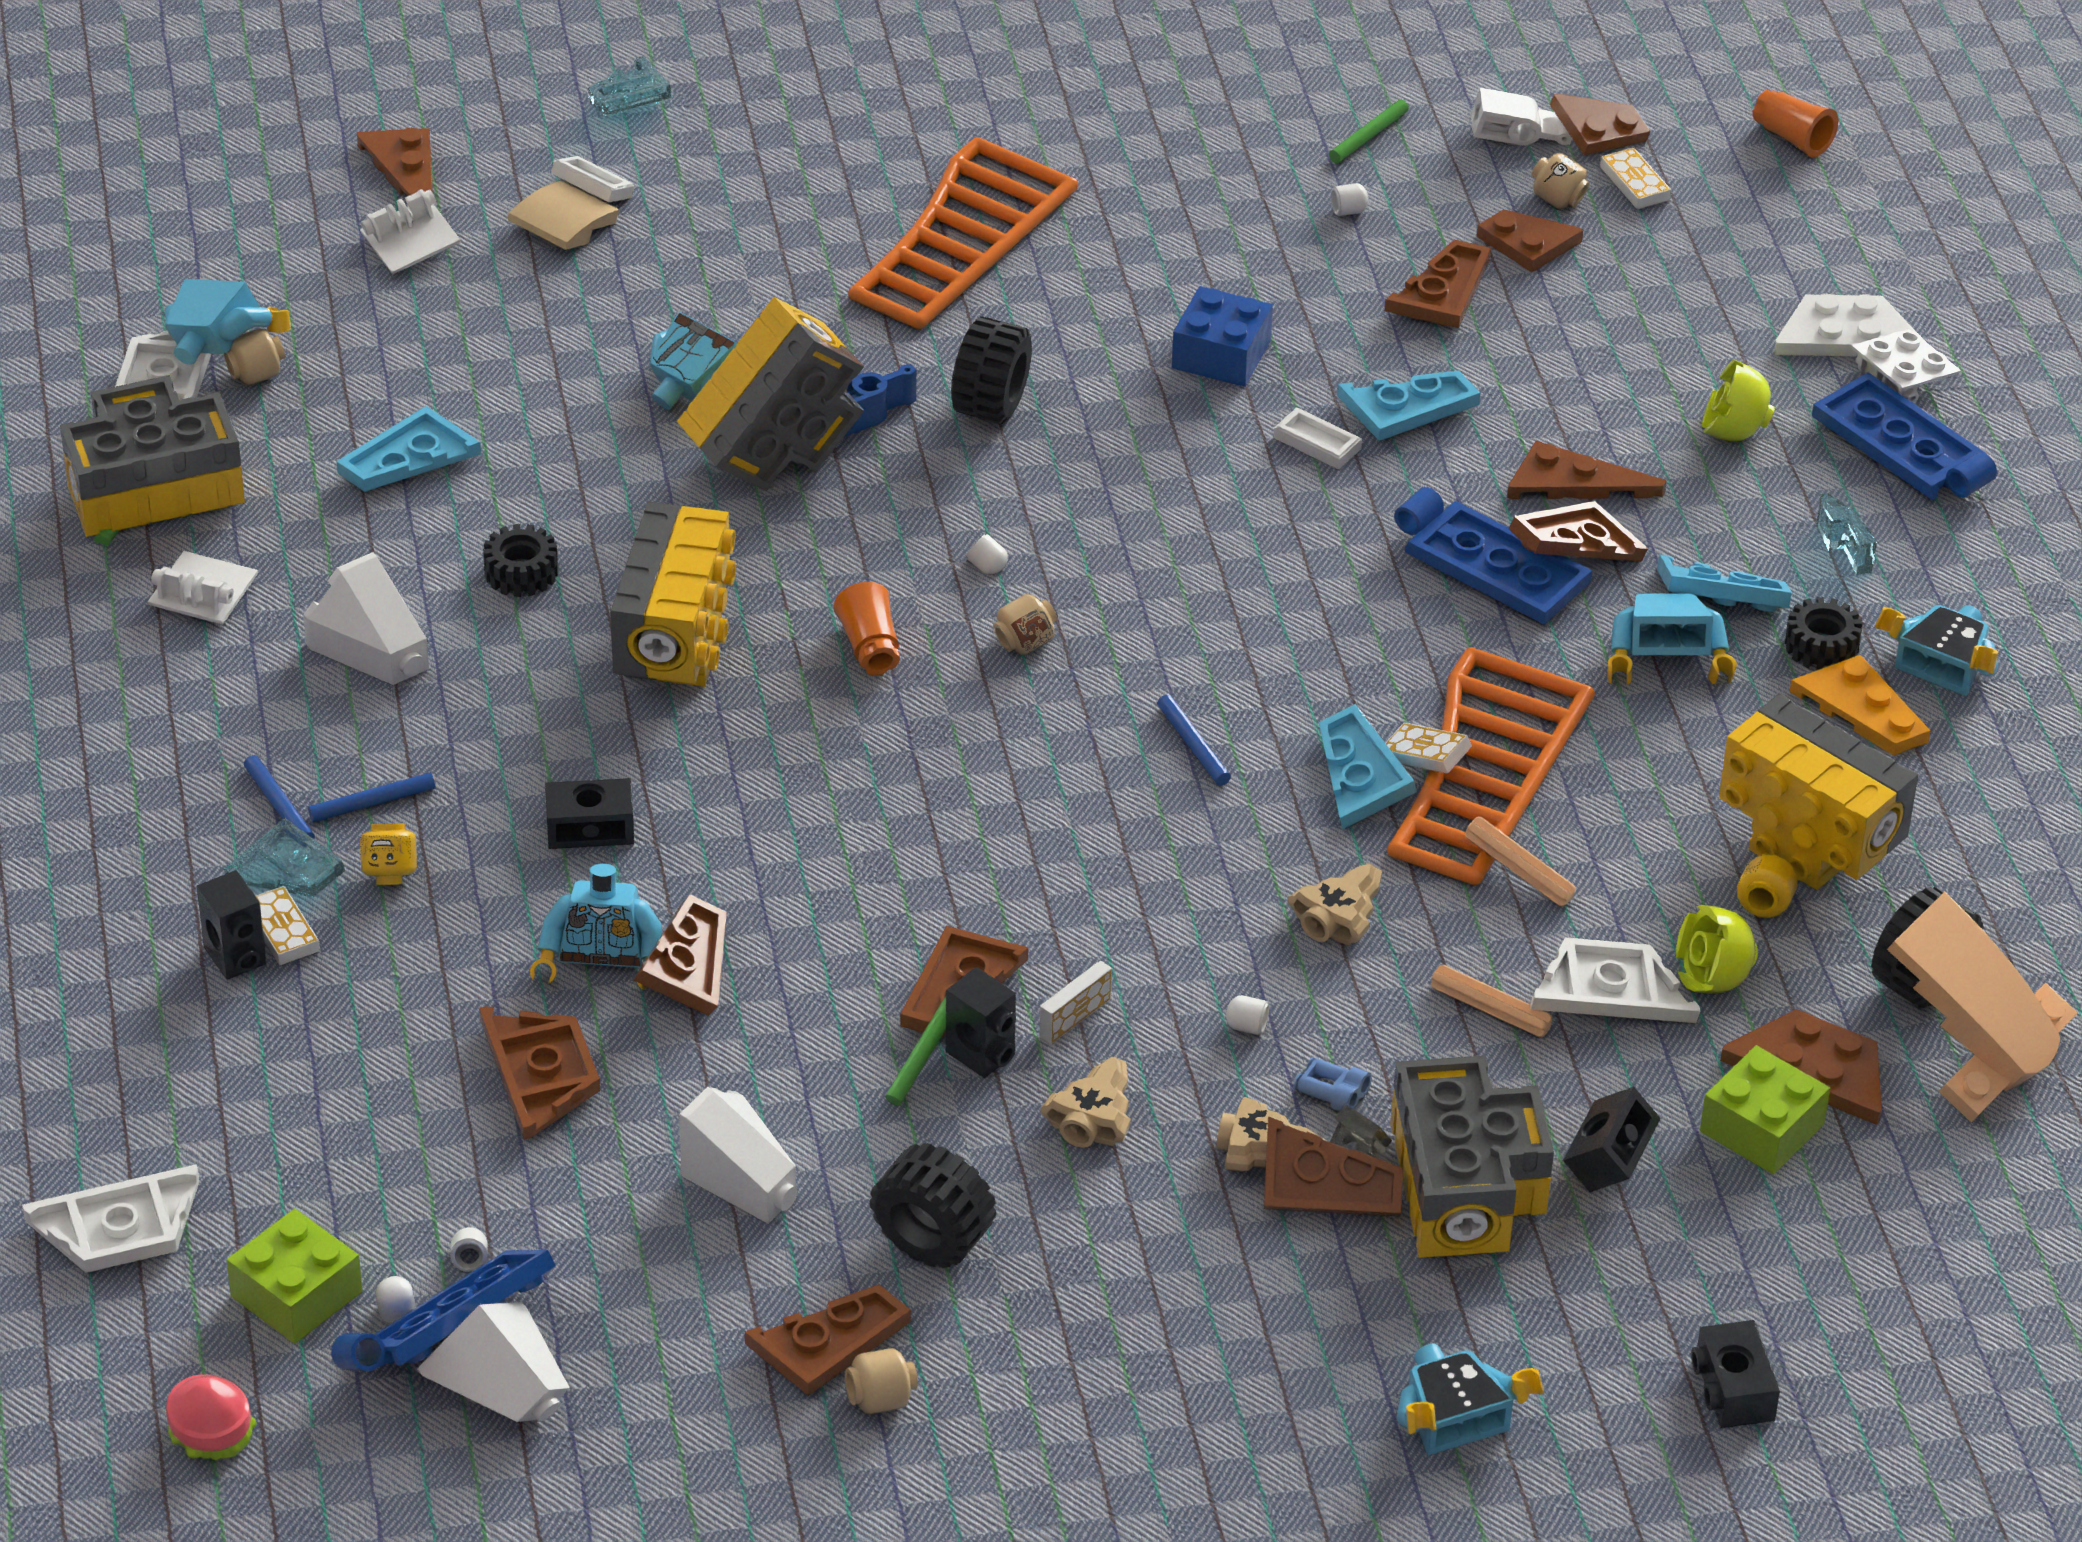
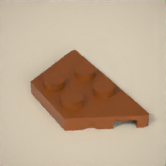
[479,1006,600,1140]
[1720,1009,1882,1125]

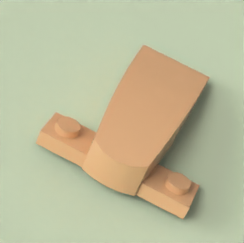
[1887,892,2078,1123]

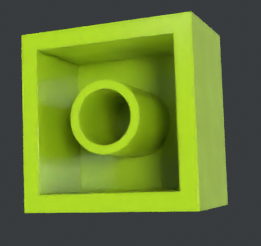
[1700,1045,1830,1175]
[226,1208,363,1344]

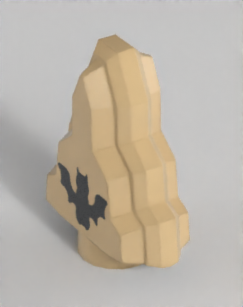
[1288,863,1382,946]
[1041,1057,1130,1148]
[1217,1097,1327,1172]

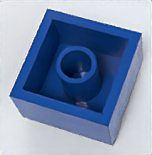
[1172,286,1273,387]

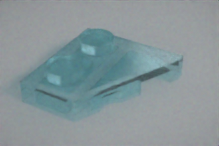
[588,56,672,116]
[224,818,345,897]

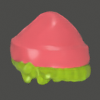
[166,1375,256,1460]

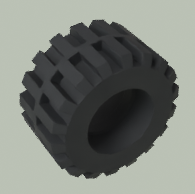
[951,316,1032,424]
[1871,887,1984,1008]
[869,1143,997,1268]

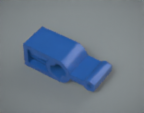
[844,364,917,437]

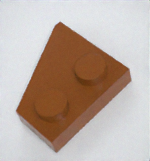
[1476,209,1583,272]

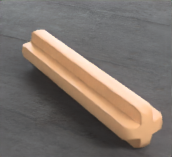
[1465,817,1576,907]
[1431,965,1552,1037]

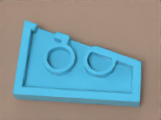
[1337,371,1480,441]
[337,406,481,492]
[1657,554,1792,612]
[1319,704,1417,830]

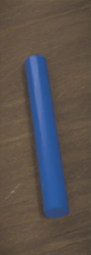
[1157,694,1231,786]
[244,755,315,846]
[308,772,435,823]

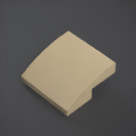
[507,180,619,250]

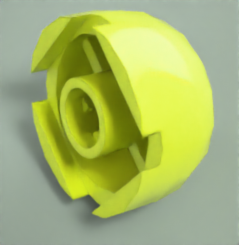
[1702,360,1775,442]
[1676,905,1758,994]

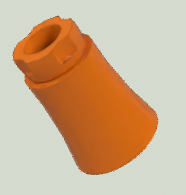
[1752,89,1839,158]
[833,582,900,676]

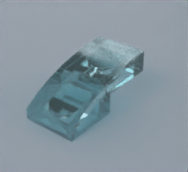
[1816,493,1877,575]

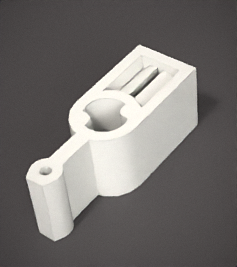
[1470,88,1572,145]

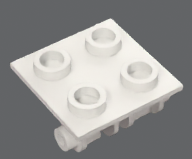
[360,189,461,275]
[1851,329,1961,403]
[148,551,258,625]

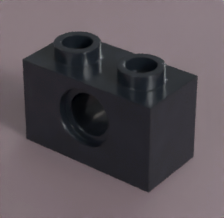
[545,778,634,849]
[197,870,266,980]
[945,967,1016,1078]
[1563,1087,1661,1192]
[1691,1320,1780,1428]

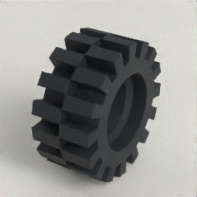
[483,524,558,597]
[1785,597,1863,670]

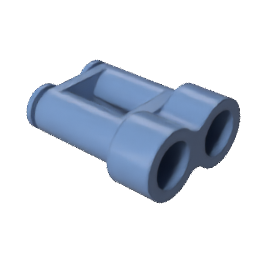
[1293,1057,1372,1114]

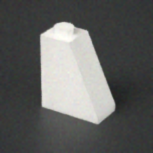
[303,552,429,685]
[679,1087,798,1224]
[417,1302,570,1422]

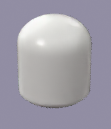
[1331,183,1368,217]
[966,534,1008,574]
[1226,995,1269,1035]
[450,1227,488,1272]
[375,1276,416,1324]

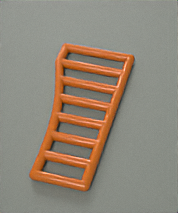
[848,137,1078,330]
[1387,647,1595,885]

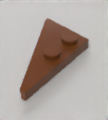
[357,128,433,196]
[1507,441,1667,499]

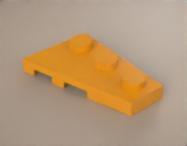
[1789,655,1931,756]

